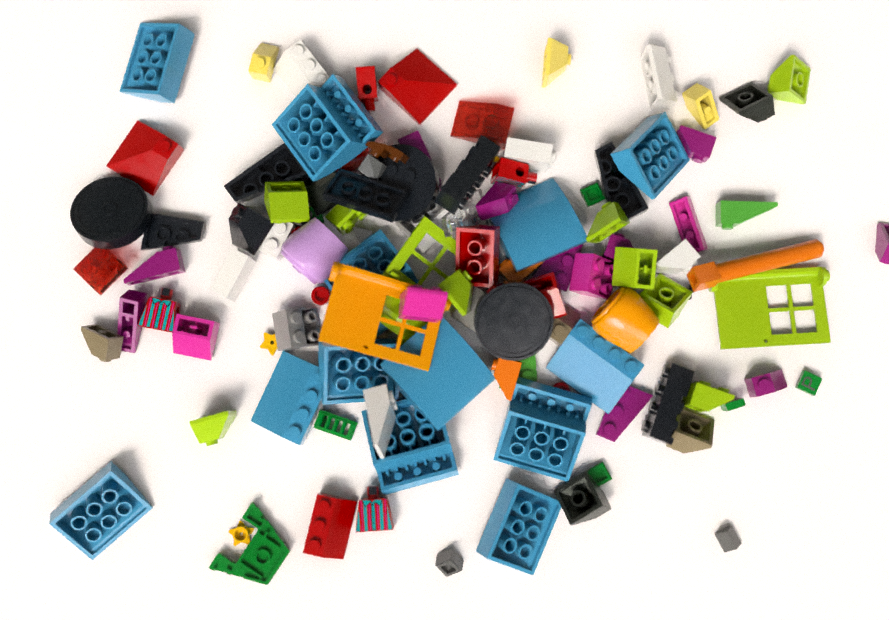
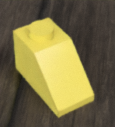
[248,43,279,83]
[682,83,720,130]

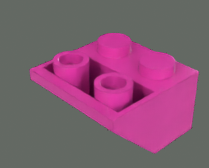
[569,253,614,300]
[398,285,448,323]
[172,314,220,361]

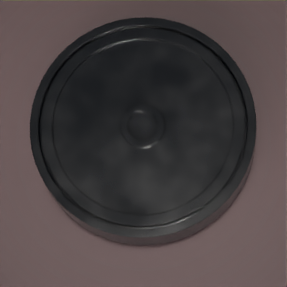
[363,144,439,223]
[70,176,152,250]
[473,280,554,361]

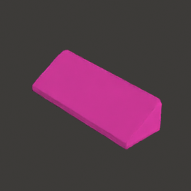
[669,196,708,253]

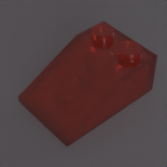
[450,101,515,150]

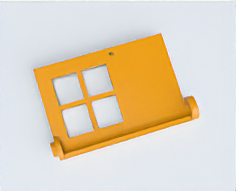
[318,261,451,371]

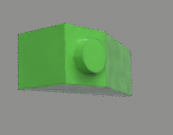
[715,200,778,230]

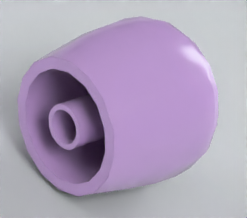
[281,217,348,284]

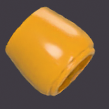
[591,287,660,354]

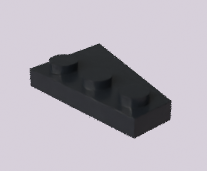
[141,213,205,251]

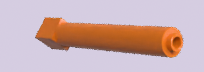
[687,239,824,292]

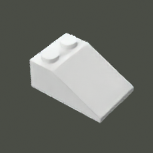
[363,384,398,459]

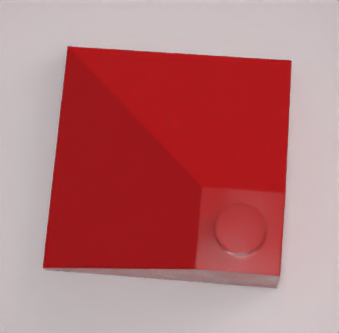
[378,48,458,125]
[106,120,184,196]

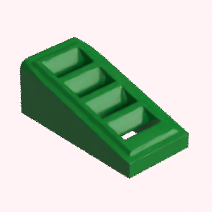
[313,409,358,441]

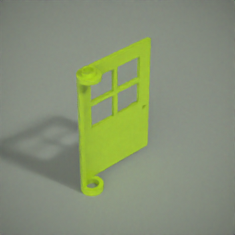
[380,216,456,346]
[708,266,831,350]

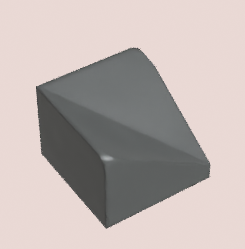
[358,154,387,180]
[435,548,464,577]

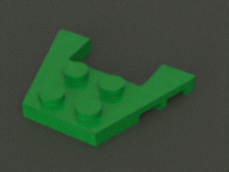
[208,502,291,585]

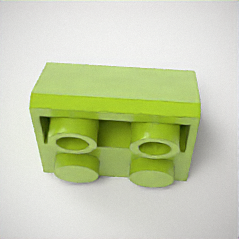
[264,181,310,224]
[325,204,368,235]
[612,247,658,289]
[682,380,735,412]

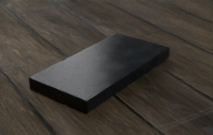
[322,168,410,223]

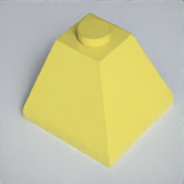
[542,38,571,88]

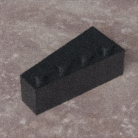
[435,135,501,215]
[594,141,649,220]
[224,143,309,204]
[641,363,695,445]

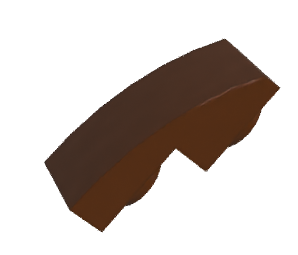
[365,141,409,164]

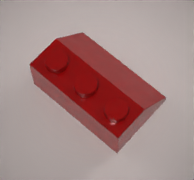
[455,225,500,288]
[303,492,358,559]

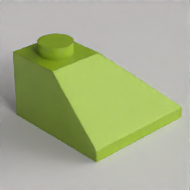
[767,55,811,104]
[586,201,630,243]
[437,269,473,316]
[640,273,693,328]
[189,411,237,446]

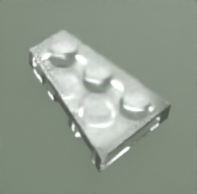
[441,189,489,237]

